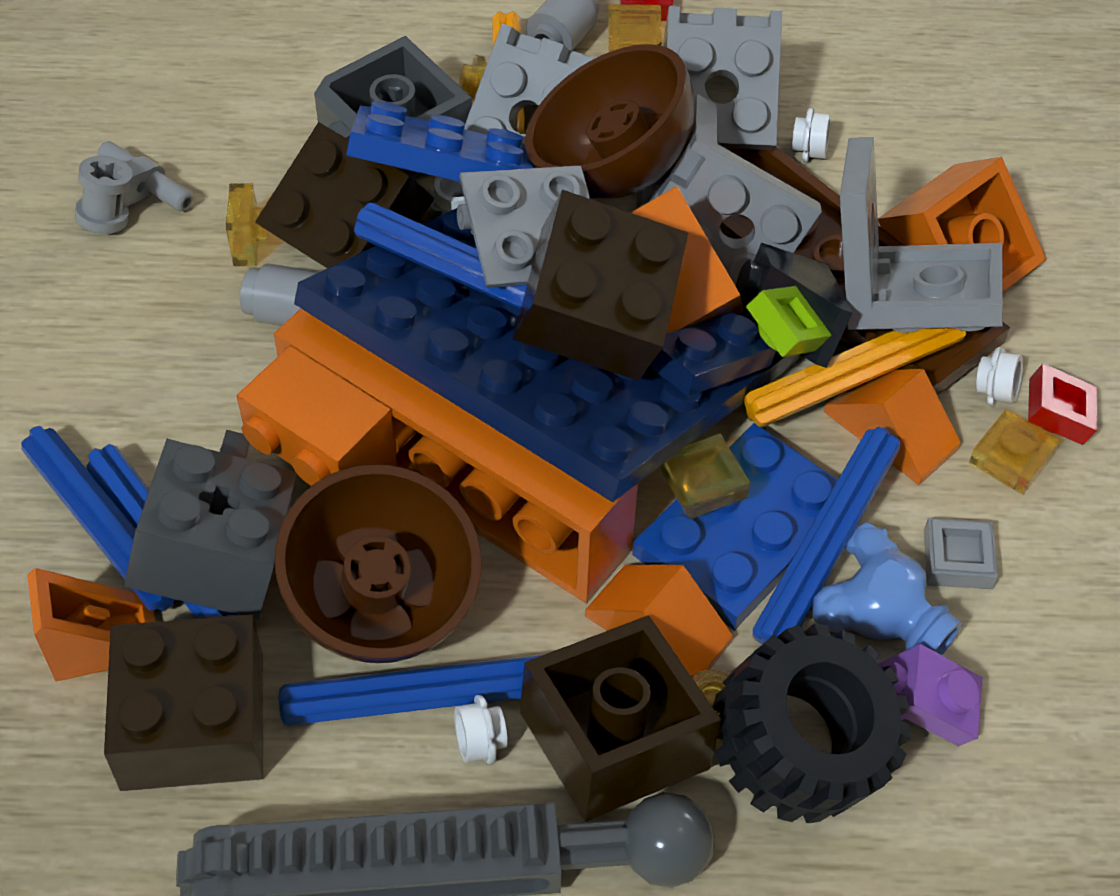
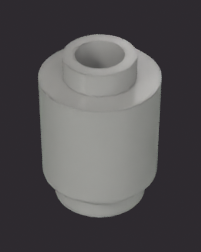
[526,0,599,50]
[240,263,320,326]

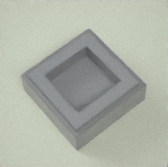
[924,518,998,589]

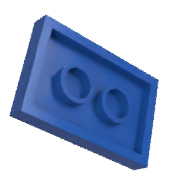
[346,101,533,182]
[632,423,838,631]

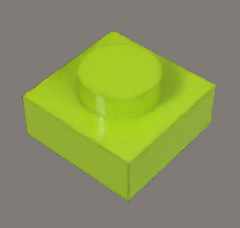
[746,286,832,357]

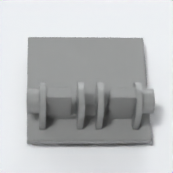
[457,165,590,288]

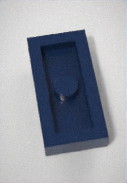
[649,312,776,397]

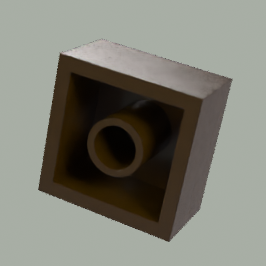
[255,122,436,268]
[513,189,688,381]
[104,614,263,791]
[520,615,721,822]

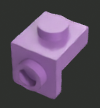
[878,644,983,746]

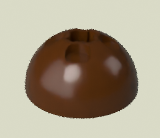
[525,44,694,199]
[275,465,482,663]

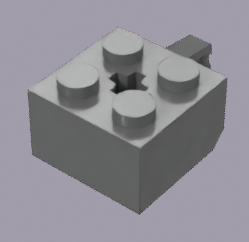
[314,36,472,179]
[124,429,297,620]

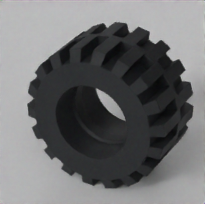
[712,624,911,823]

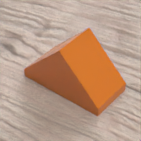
[824,369,961,485]
[585,565,733,685]
[27,568,155,682]

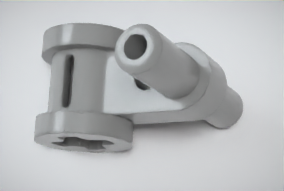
[75,141,193,234]

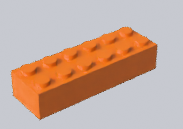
[273,308,638,604]

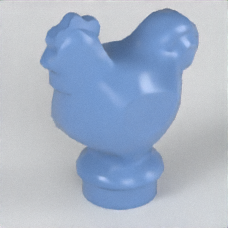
[812,522,962,655]

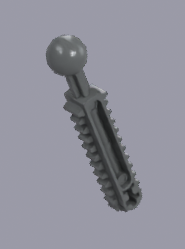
[176,792,715,896]

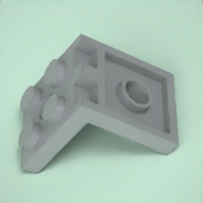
[663,6,782,151]
[464,23,599,168]
[636,94,822,286]
[840,137,1002,333]

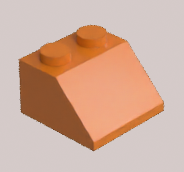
[878,157,1046,293]
[236,345,397,486]

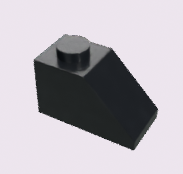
[736,243,853,368]

